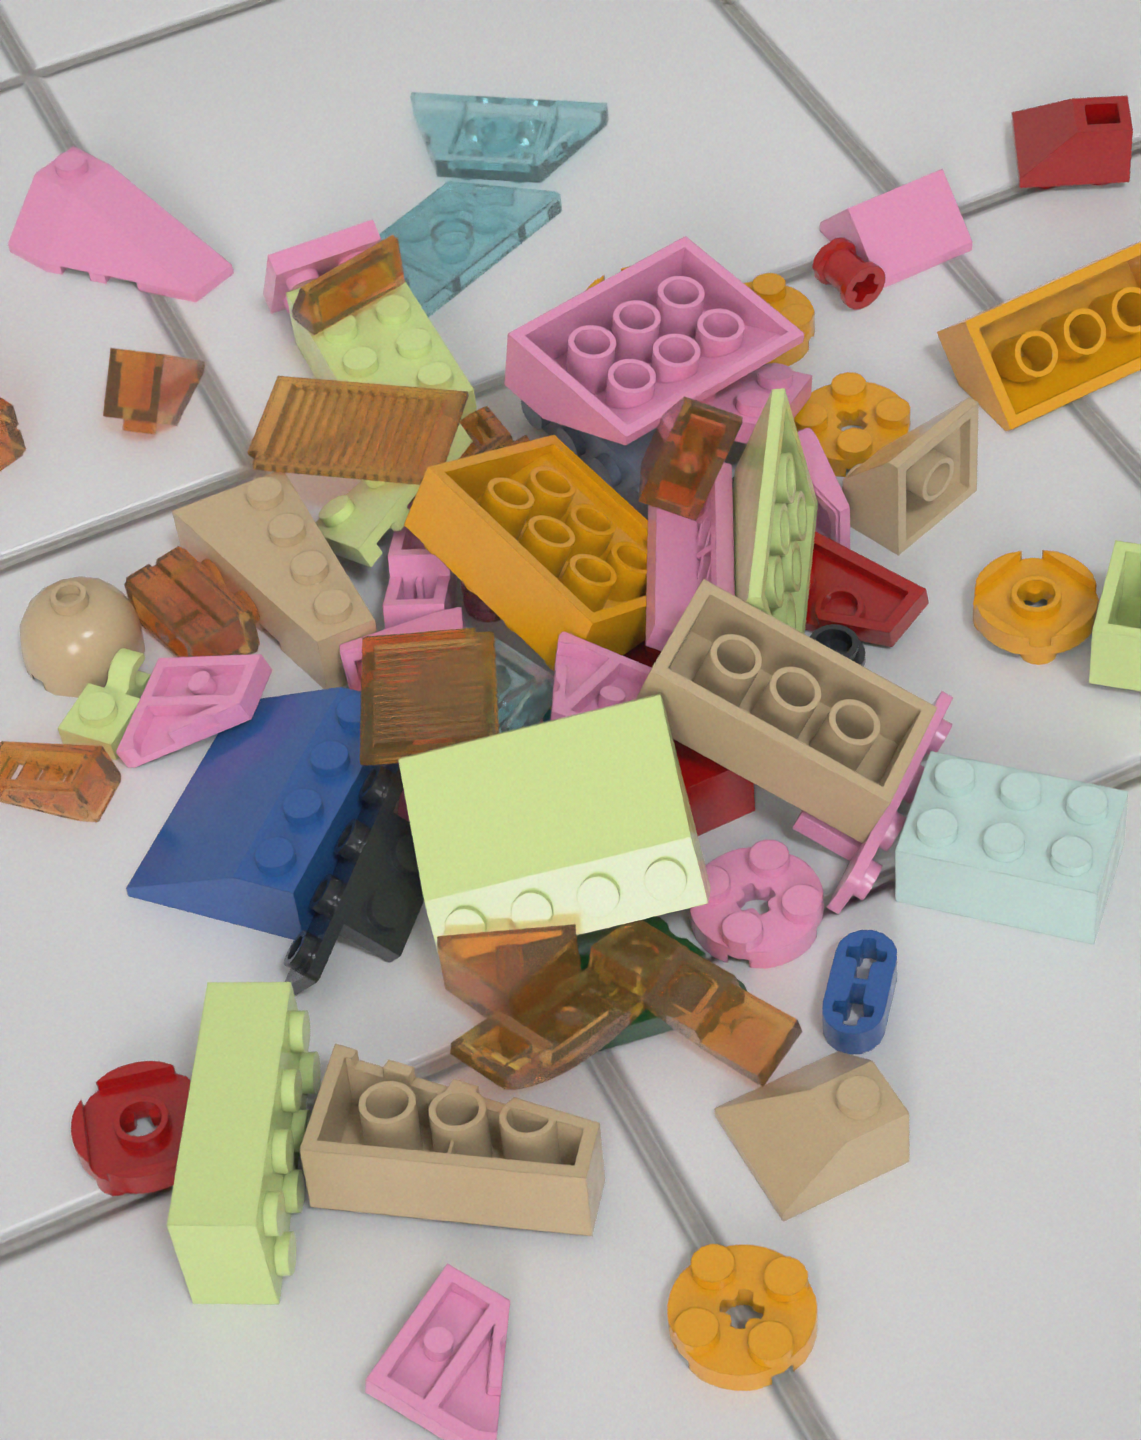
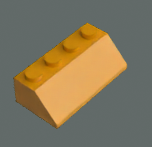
[937,241,1141,431]

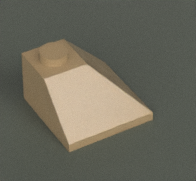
[842,397,979,556]
[715,1051,909,1222]

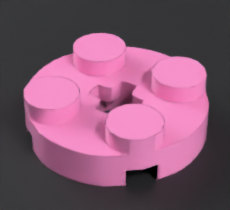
[689,839,824,969]

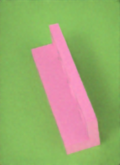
[646,459,735,651]

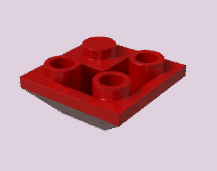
[1011,95,1133,188]

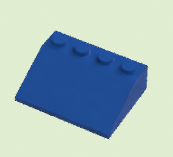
[126,687,409,940]

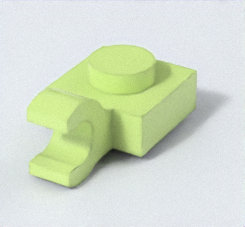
[57,648,151,760]

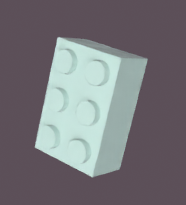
[895,751,1128,945]

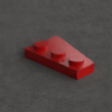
[805,531,929,647]

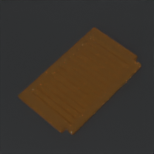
[247,376,469,485]
[360,628,499,766]

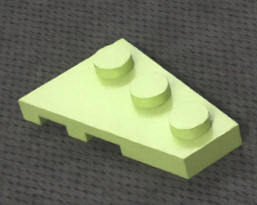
[315,416,473,567]

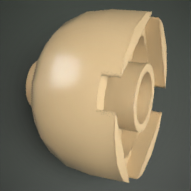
[20,576,145,698]

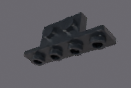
[284,753,424,995]

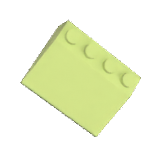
[732,388,818,634]
[399,693,711,967]

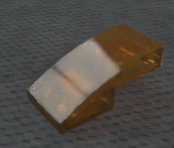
[640,944,803,1087]

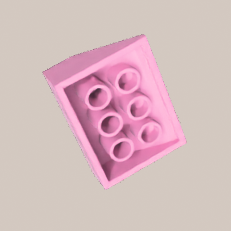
[504,236,805,446]

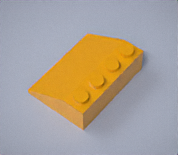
[404,435,648,671]

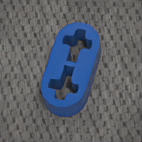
[822,930,897,1054]

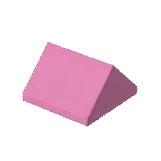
[820,169,972,288]

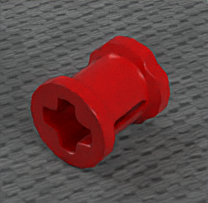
[812,237,885,310]

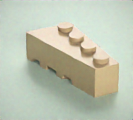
[172,469,378,689]
[300,1043,605,1236]

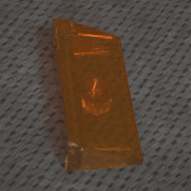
[291,235,405,335]

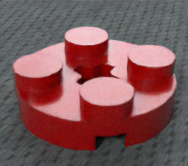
[71,1061,192,1196]

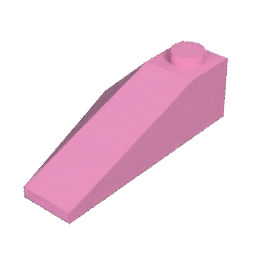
[8,146,234,302]

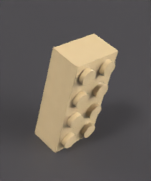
[636,579,937,843]

